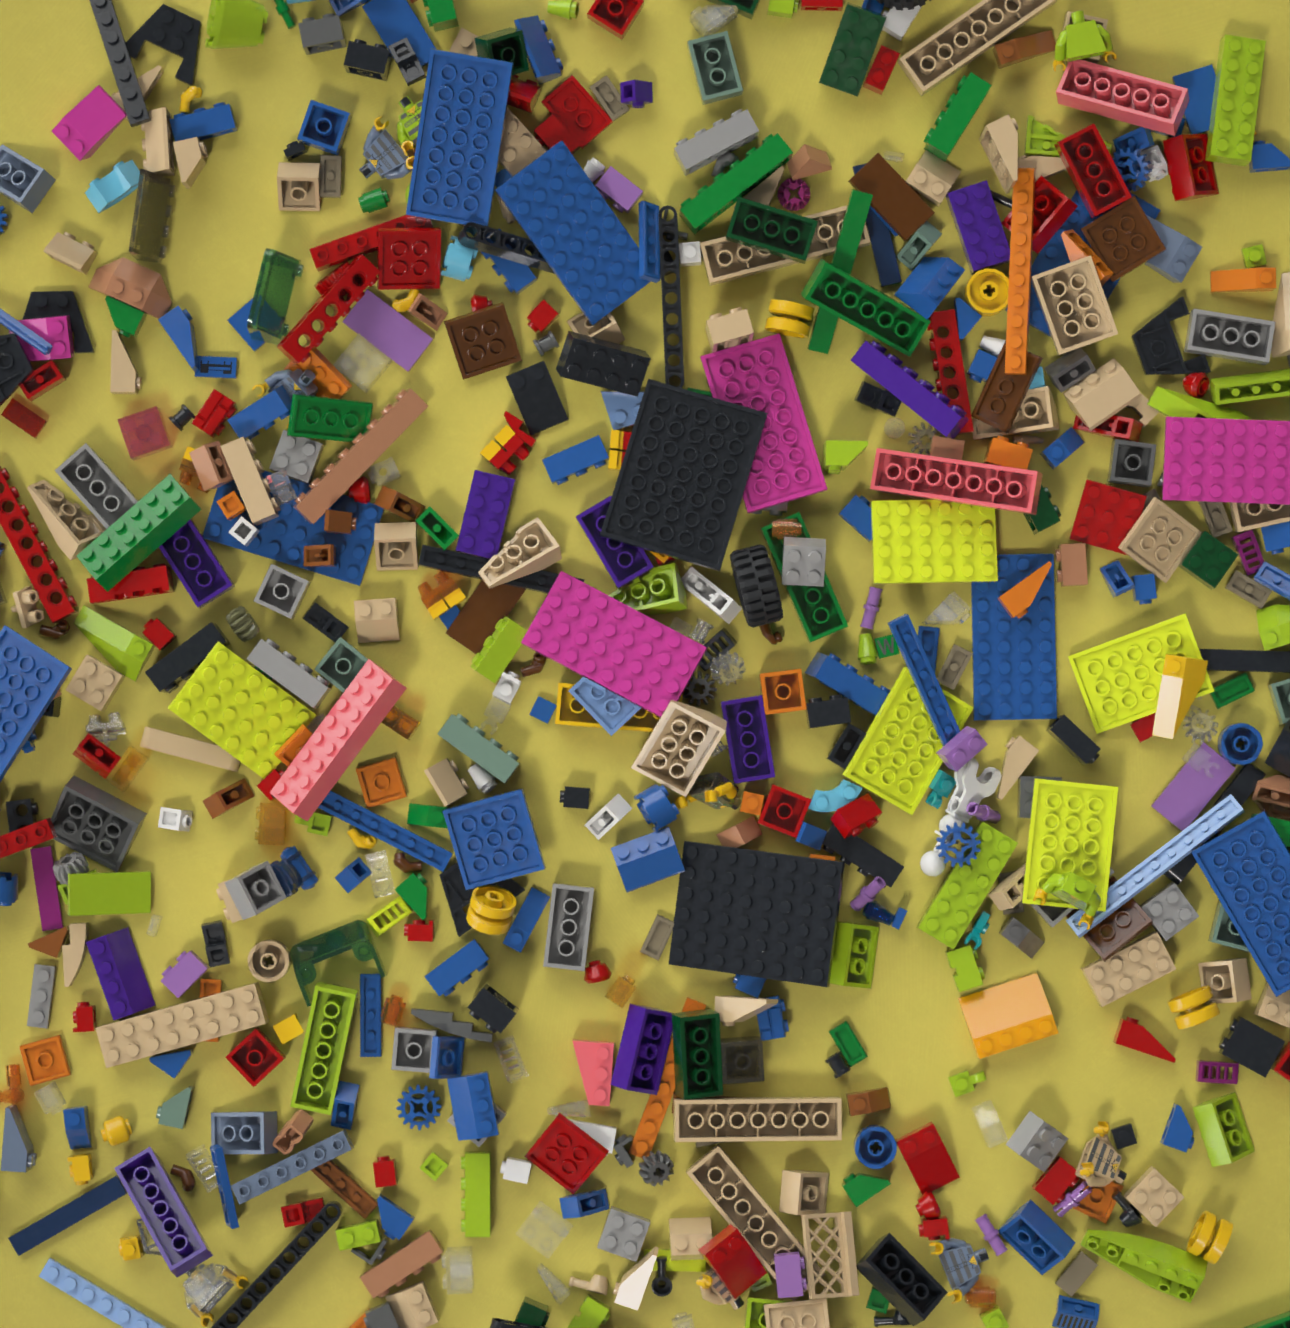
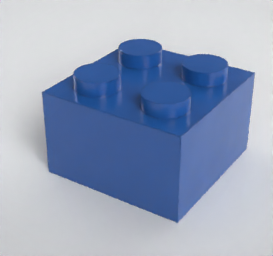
[297,100,352,156]

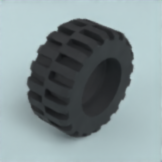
[730,544,783,628]

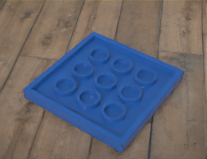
[443,789,546,890]

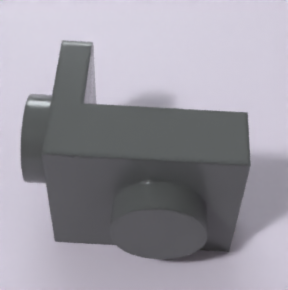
[613,1134,634,1168]

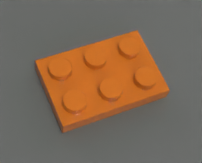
[284,344,352,399]

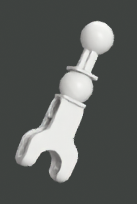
[920,757,1001,877]

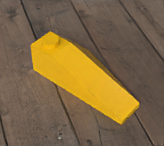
[1152,654,1208,739]

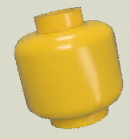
[100,1116,132,1146]

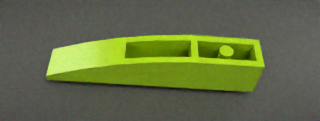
[1147,386,1253,420]
[1080,1229,1208,1303]

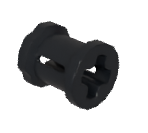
[169,404,196,431]
[825,1051,851,1078]

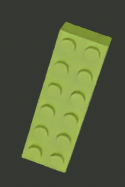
[1205,34,1266,167]
[917,821,1018,950]
[290,982,358,1115]

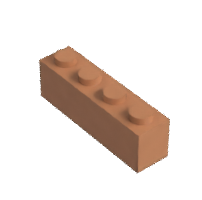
[360,1229,444,1298]

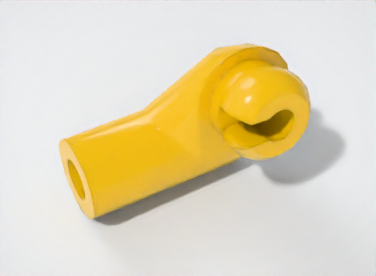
[179,86,202,114]
[392,289,420,312]
[347,827,377,849]

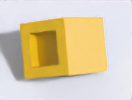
[272,1013,304,1044]

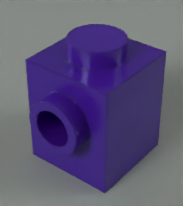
[620,80,653,108]

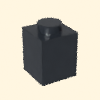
[560,786,590,809]

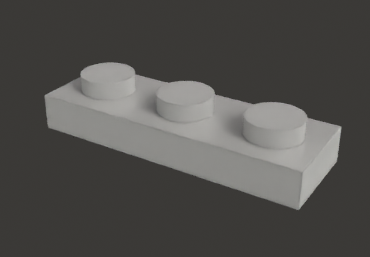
[27,964,56,1029]

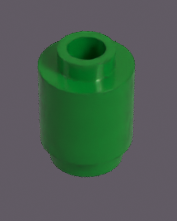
[358,187,390,213]

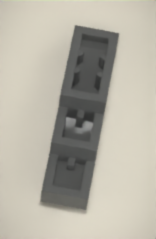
[411,1008,493,1043]

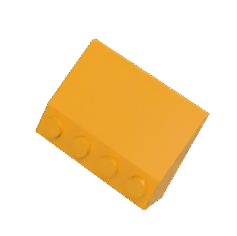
[958,973,1058,1059]

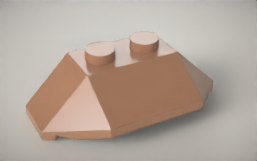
[89,257,172,319]
[1252,774,1290,821]

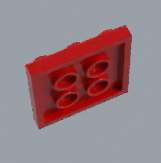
[377,227,441,290]
[1069,479,1147,555]
[524,1113,609,1195]

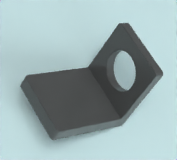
[663,209,688,241]
[351,1237,388,1265]

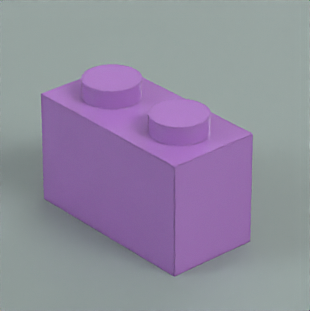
[595,166,643,213]
[936,726,988,772]
[161,950,209,998]
[774,1251,807,1298]

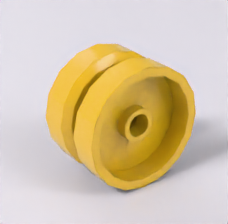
[964,268,1009,317]
[765,299,814,338]
[466,885,517,935]
[1167,985,1220,1030]
[1186,1210,1233,1264]

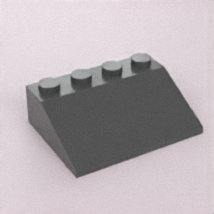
[51,776,147,872]

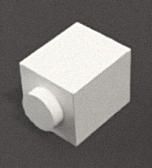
[679,241,701,267]
[229,516,260,547]
[500,1157,532,1184]

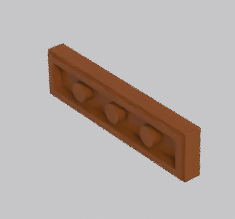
[311,1160,378,1219]

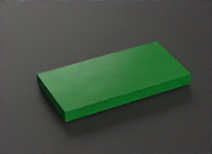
[287,394,373,442]

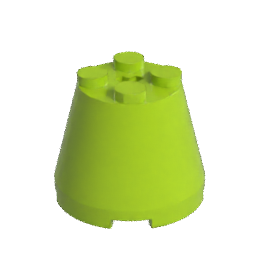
[205,0,268,49]

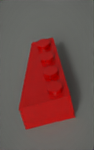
[87,564,175,604]

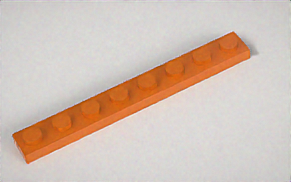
[628,997,707,1159]

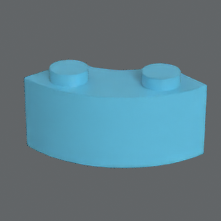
[85,160,146,213]
[808,779,862,812]

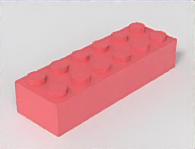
[1056,60,1189,136]

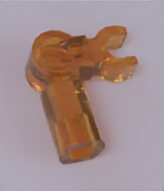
[0,1064,24,1104]

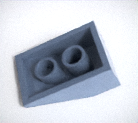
[0,144,56,213]
[1144,215,1202,283]
[1,1104,37,1173]
[211,1111,278,1154]

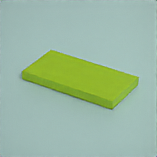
[68,871,151,916]

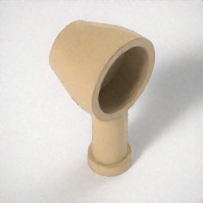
[569,1274,608,1295]

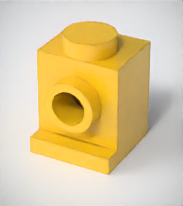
[67,1153,93,1185]
[119,1235,144,1261]

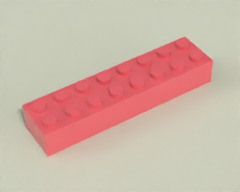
[870,448,1043,515]
[270,659,406,821]

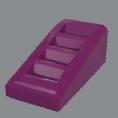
[1231,529,1264,576]
[1195,1060,1239,1084]

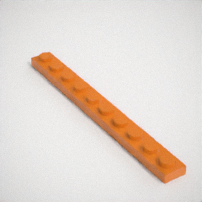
[1005,168,1036,375]

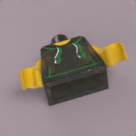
[675,772,741,810]

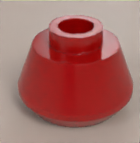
[471,294,493,312]
[1182,372,1209,399]
[349,476,371,504]
[584,960,612,984]
[915,1191,941,1219]

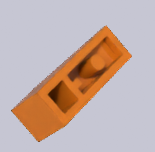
[1061,229,1114,286]
[1210,267,1276,292]
[997,561,1052,619]

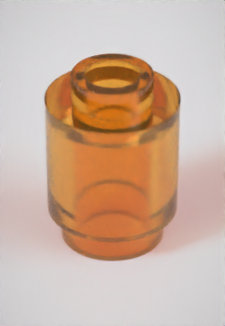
[772,519,801,540]
[381,994,406,1027]
[965,1286,996,1308]

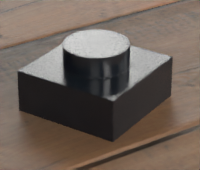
[283,141,307,161]
[1110,1123,1137,1150]

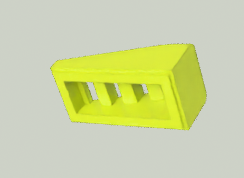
[366,896,412,938]

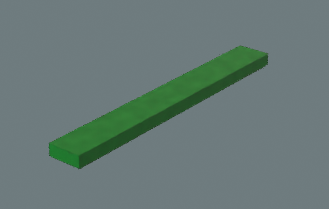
[807,189,873,354]

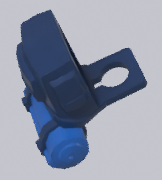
[270,846,318,897]

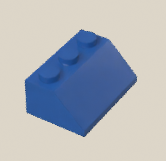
[514,15,563,85]
[895,257,965,320]
[611,827,685,893]
[447,1071,500,1141]
[998,1199,1076,1275]

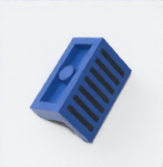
[1052,1295,1100,1328]

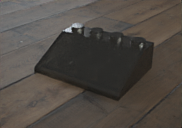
[129,169,175,263]

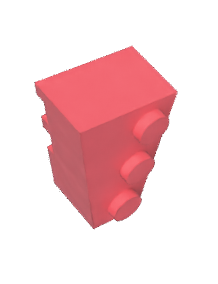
[572,1039,614,1106]

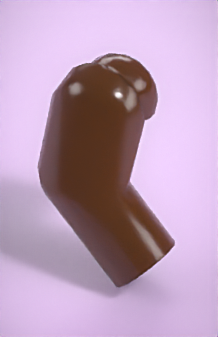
[39,620,70,639]
[759,624,783,645]
[521,652,546,677]
[393,852,422,873]
[170,1164,196,1192]

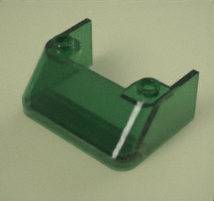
[247,248,304,345]
[290,920,387,1007]

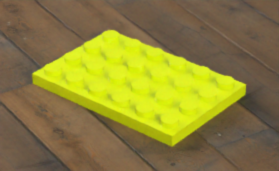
[871,500,998,584]
[1068,613,1215,734]
[168,641,316,779]
[842,667,974,815]
[1022,778,1118,912]

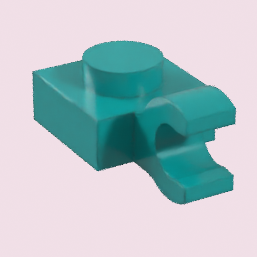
[925,769,956,809]
[964,911,990,950]

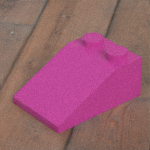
[52,85,127,161]
[9,315,75,361]

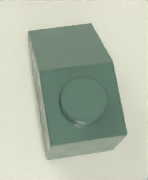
[896,221,942,270]
[156,1086,194,1129]

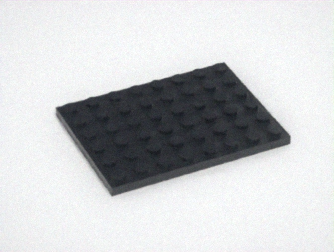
[600,379,768,571]
[669,841,845,987]

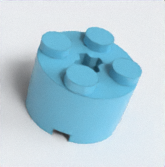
[440,235,478,282]

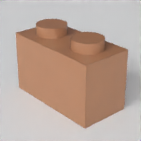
[189,441,234,491]
[1055,543,1088,587]

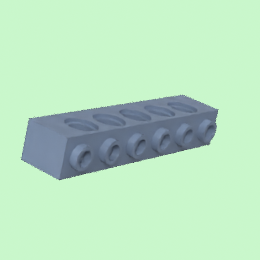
[231,1129,354,1205]

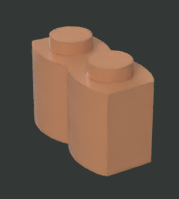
[273,1109,314,1155]

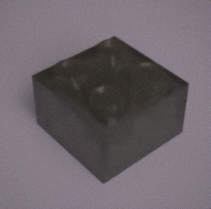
[721,1036,764,1084]

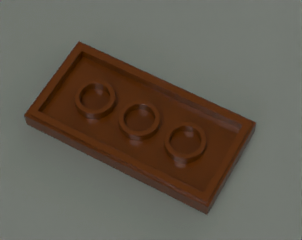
[848,153,935,241]
[971,341,1043,434]
[446,580,526,654]

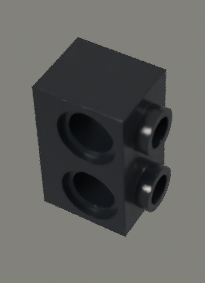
[6,798,39,833]

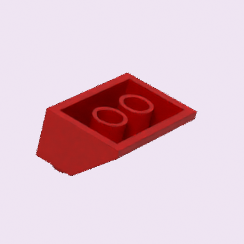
[1163,134,1219,201]
[1001,175,1078,254]

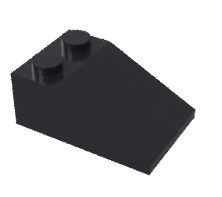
[506,361,568,436]

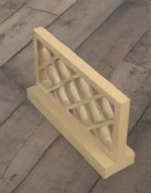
[801,1211,859,1299]

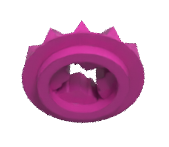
[778,178,810,211]

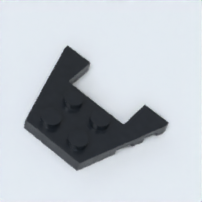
[126,4,201,86]
[23,291,94,354]
[1131,297,1211,375]
[0,333,34,406]
[439,862,525,937]

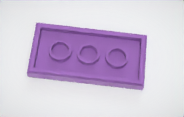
[343,289,433,372]
[1151,742,1236,831]

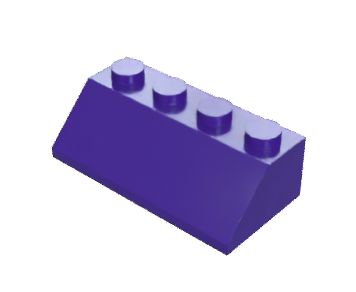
[86,927,156,1020]

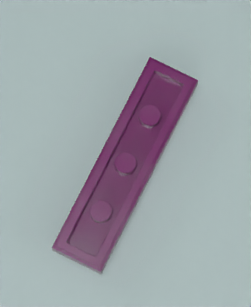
[30,846,64,931]

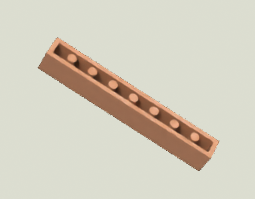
[293,389,428,524]

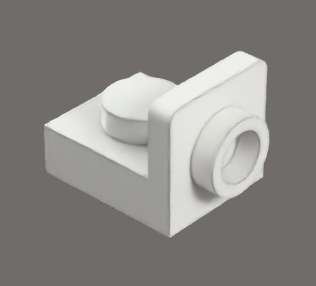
[1140,145,1168,182]
[492,671,522,704]
[158,807,193,832]

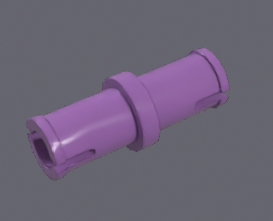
[860,586,883,629]
[966,802,1001,824]
[850,876,886,911]
[1053,1181,1092,1217]
[975,1214,1008,1256]

